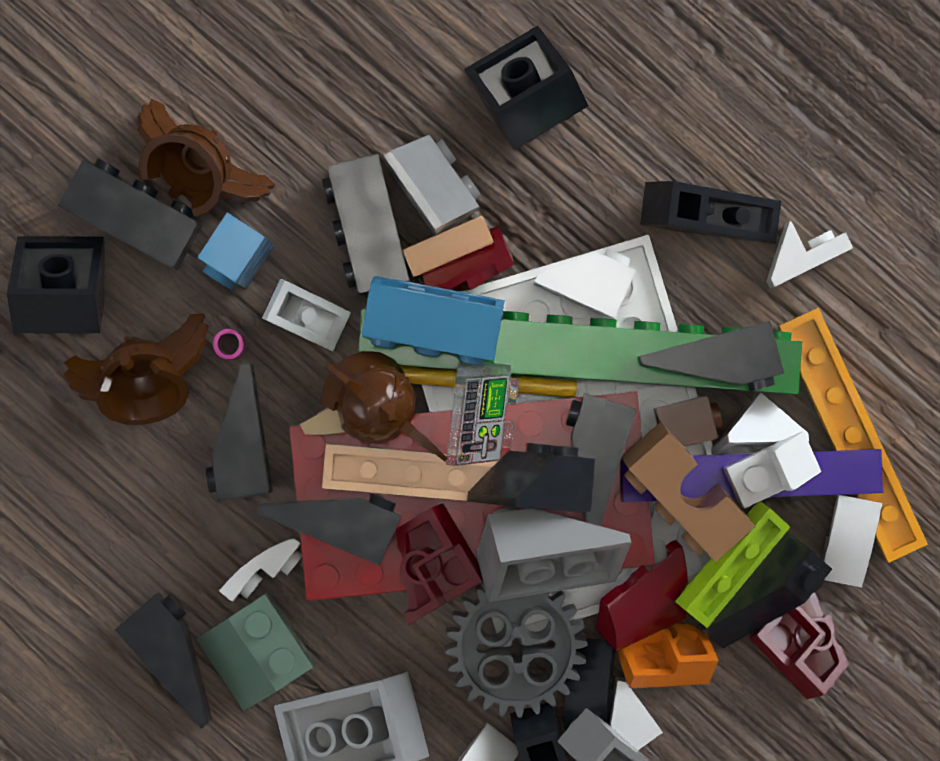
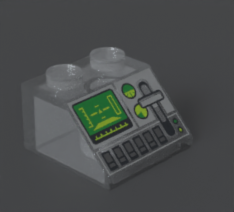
[446,360,519,466]

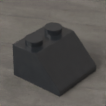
[464,26,589,150]
[7,236,105,334]
[467,443,596,512]

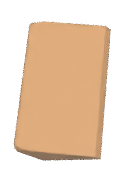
[402,216,494,277]

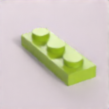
[675,501,790,628]

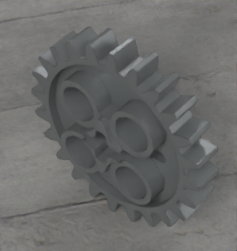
[444,584,588,718]

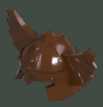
[137,99,275,217]
[63,313,209,425]
[321,351,448,462]

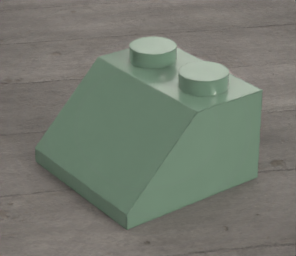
[196,591,316,711]

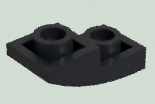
[564,638,616,730]

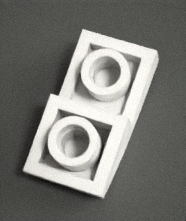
[822,495,882,587]
[219,537,302,602]

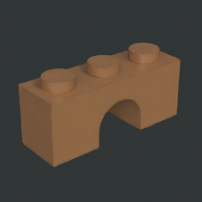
[622,422,755,562]

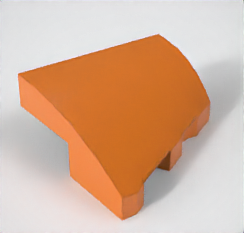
[617,623,719,688]

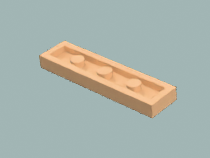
[322,444,500,501]

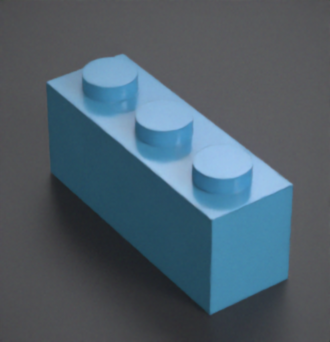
[197,212,274,290]
[361,276,505,364]

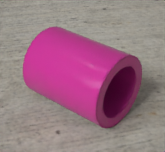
[213,329,247,360]

